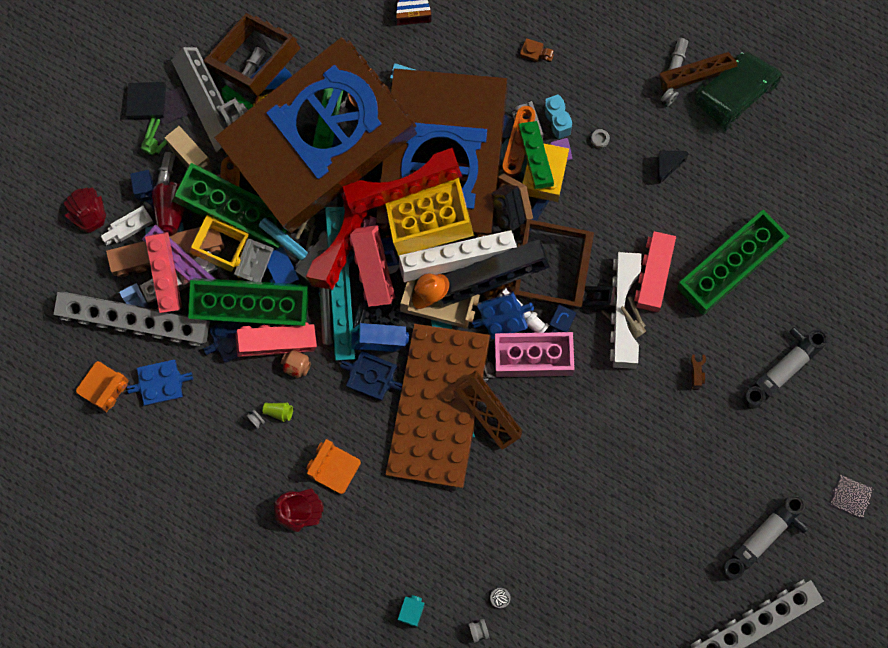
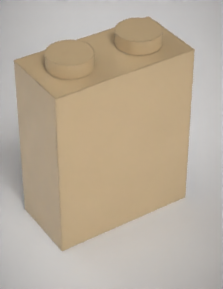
[164,126,214,173]

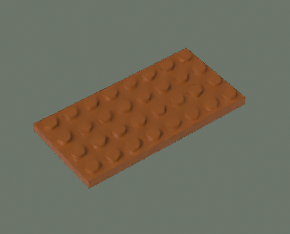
[386,324,491,489]

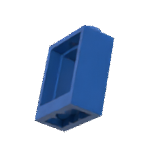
[351,323,409,352]

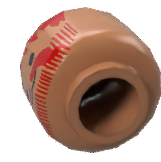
[281,351,311,378]

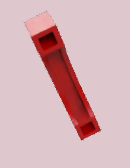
[343,148,462,215]
[306,192,367,290]

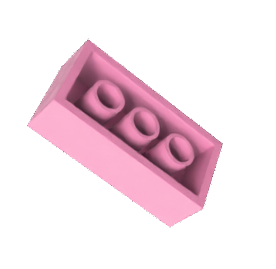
[495,332,574,377]

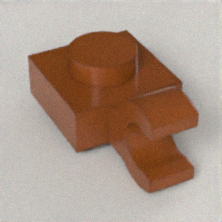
[520,38,554,62]

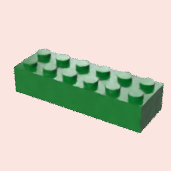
[172,163,287,251]
[677,210,790,316]
[188,278,309,326]

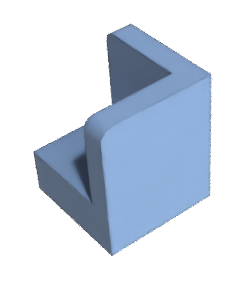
[119,283,150,315]

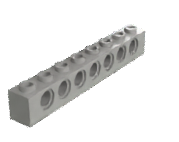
[54,292,210,346]
[690,579,824,648]

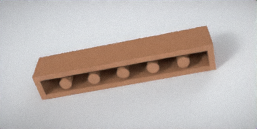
[106,227,225,277]

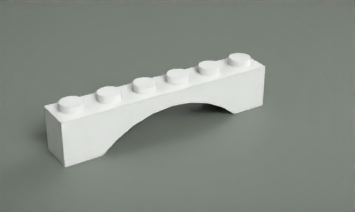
[610,252,641,369]

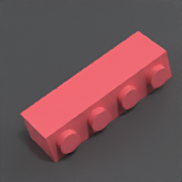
[350,225,395,307]
[634,231,676,313]
[145,232,182,313]
[235,322,317,357]

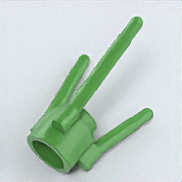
[140,118,167,156]

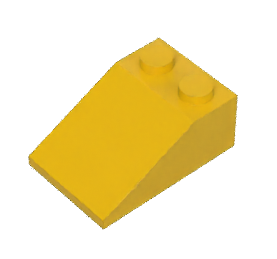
[523,143,569,202]

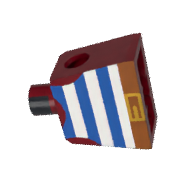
[396,0,432,26]

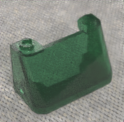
[694,51,783,132]

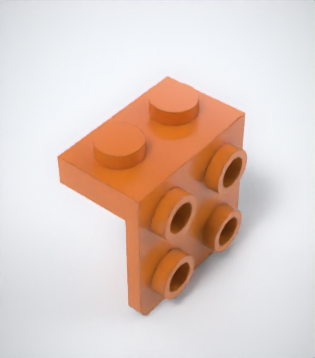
[76,361,129,412]
[306,439,361,494]

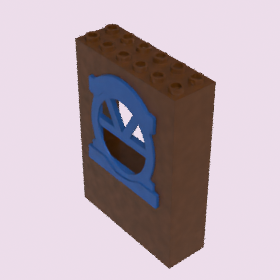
[214,37,417,233]
[376,68,508,242]

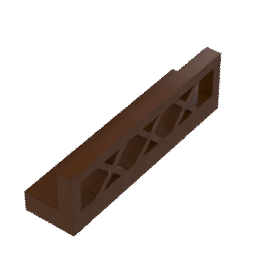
[659,52,737,92]
[455,370,522,450]

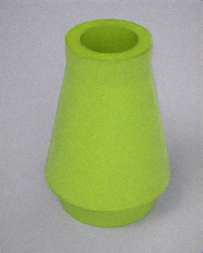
[263,403,293,422]

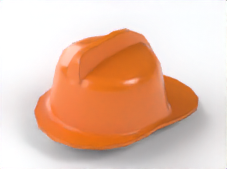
[412,273,449,309]

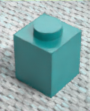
[398,595,425,627]

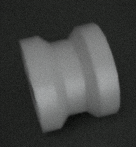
[468,619,490,643]

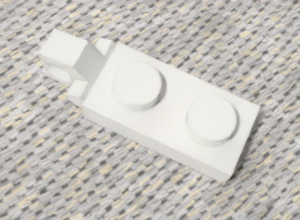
[101,206,153,246]

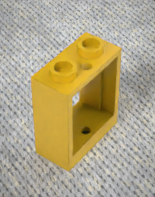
[190,215,249,272]

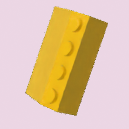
[386,178,474,255]

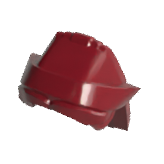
[63,187,106,232]
[274,488,324,532]

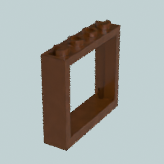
[203,13,301,97]
[509,219,594,309]

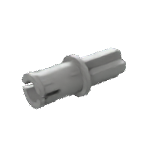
[668,38,688,70]
[242,47,266,78]
[156,152,175,186]

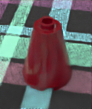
[152,182,186,237]

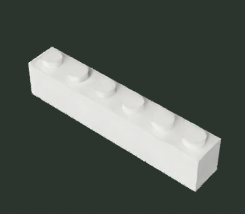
[399,230,517,282]

